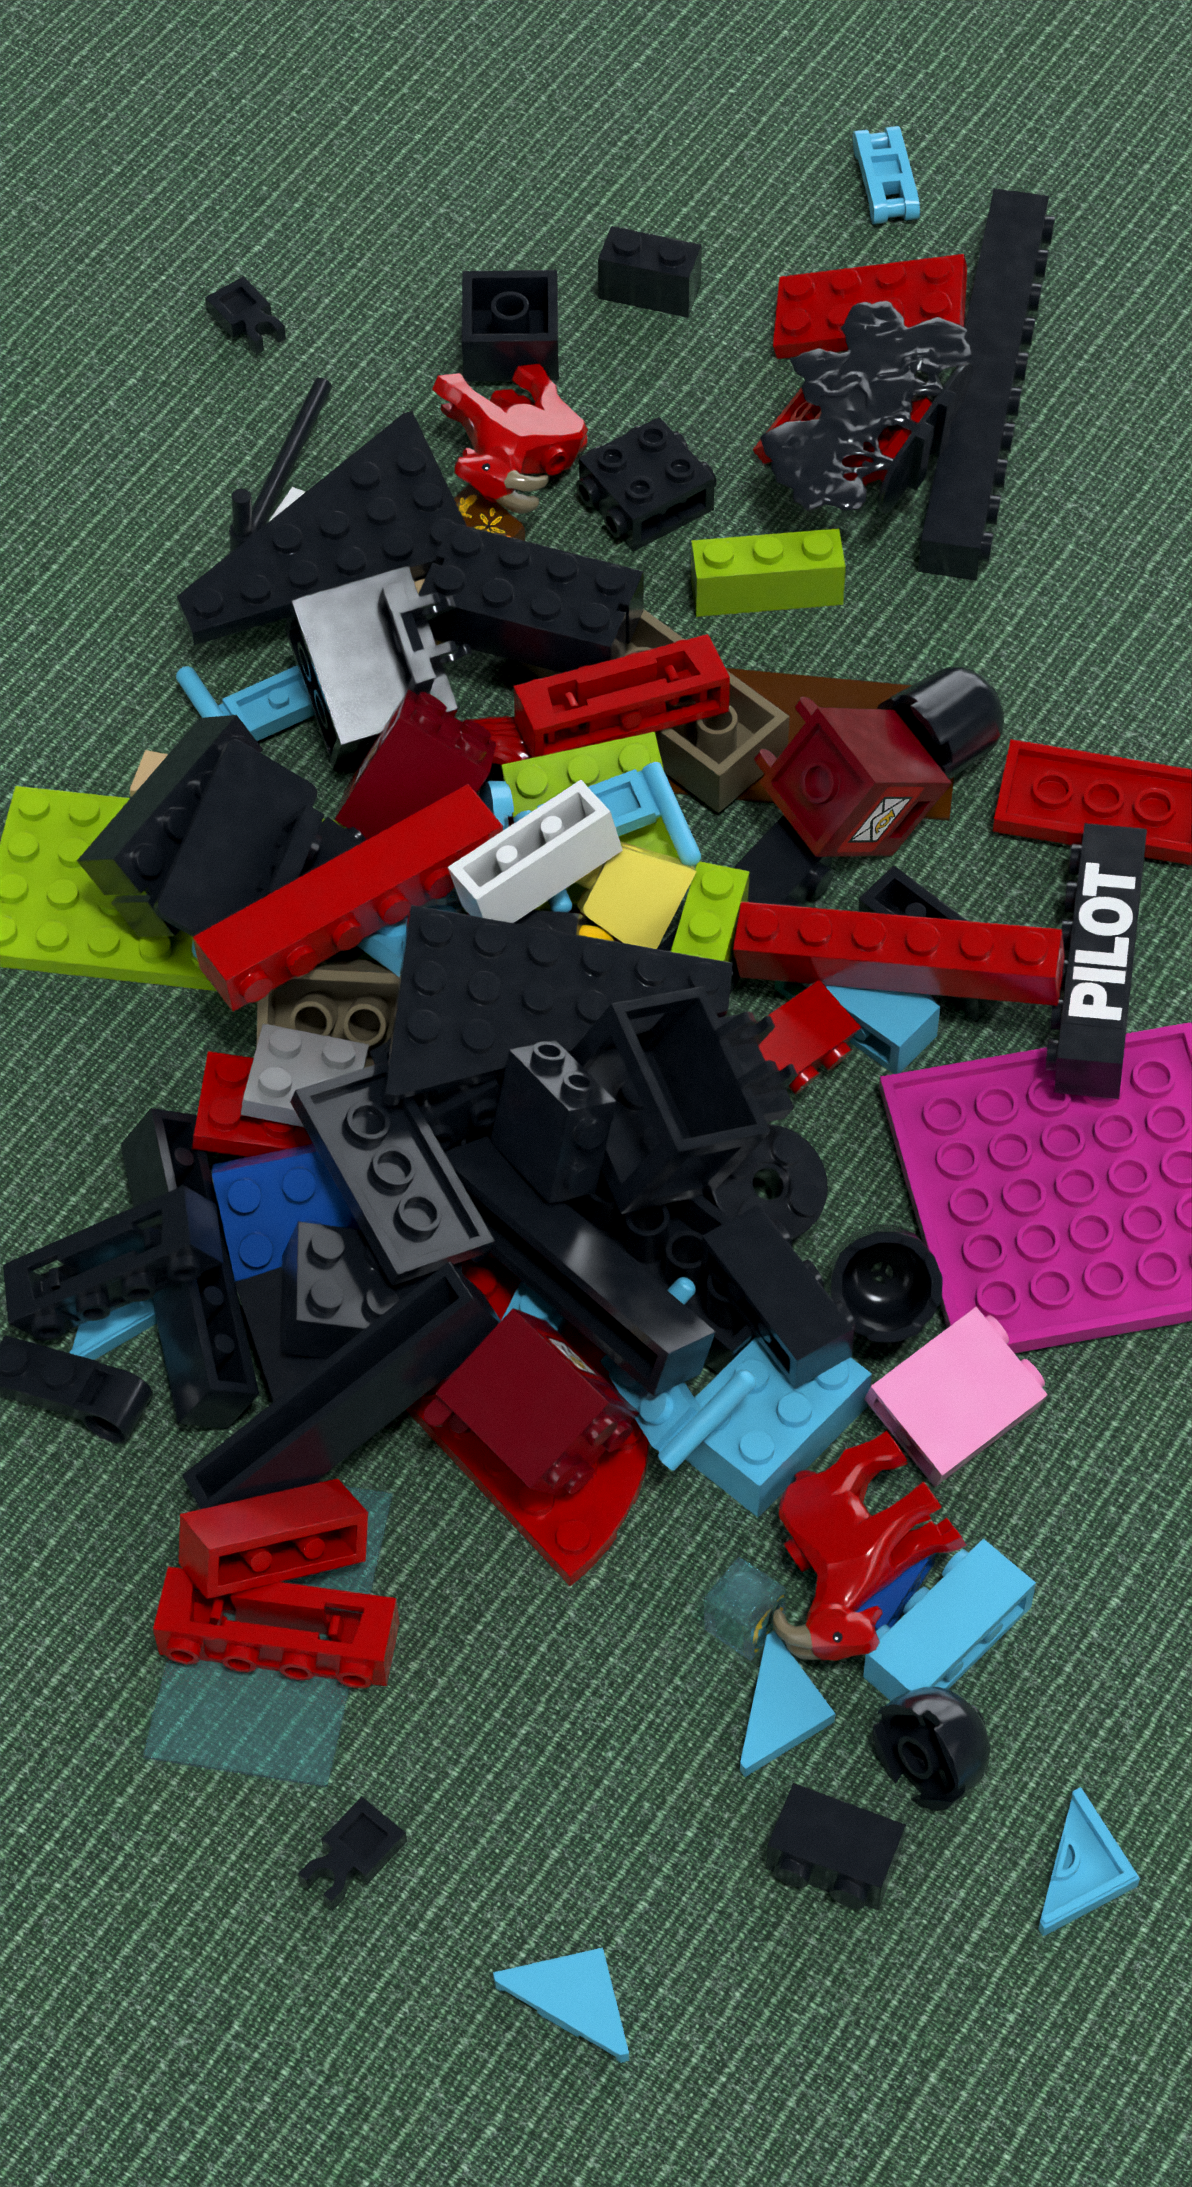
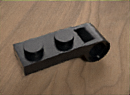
[0,1335,153,1444]

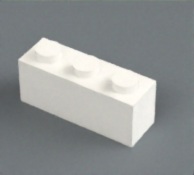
[448,780,623,923]

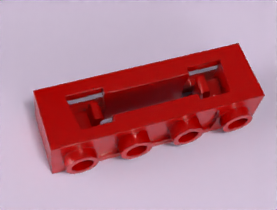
[514,634,730,758]
[153,1566,400,1688]

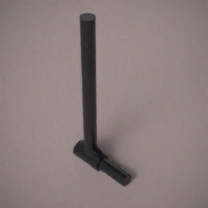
[229,377,332,553]

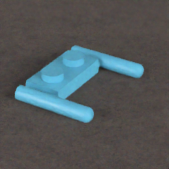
[176,666,314,741]
[513,762,701,912]
[600,1277,756,1471]

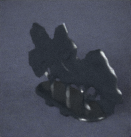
[760,301,973,514]

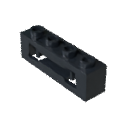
[3,1185,223,1341]

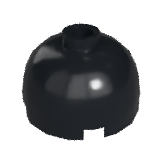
[872,1687,990,1811]

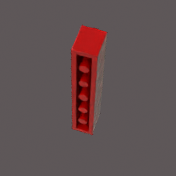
[193,784,503,1011]
[733,902,1065,1006]

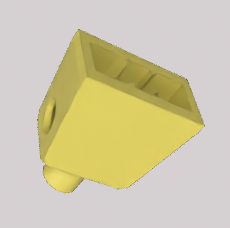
[575,841,697,949]

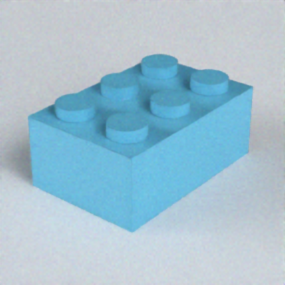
[685,1337,872,1517]

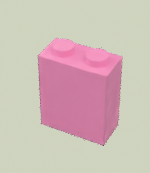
[864,1307,1048,1487]

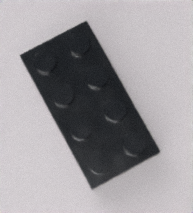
[290,1061,494,1286]

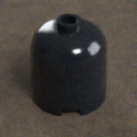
[877,666,1004,779]
[831,1224,943,1342]

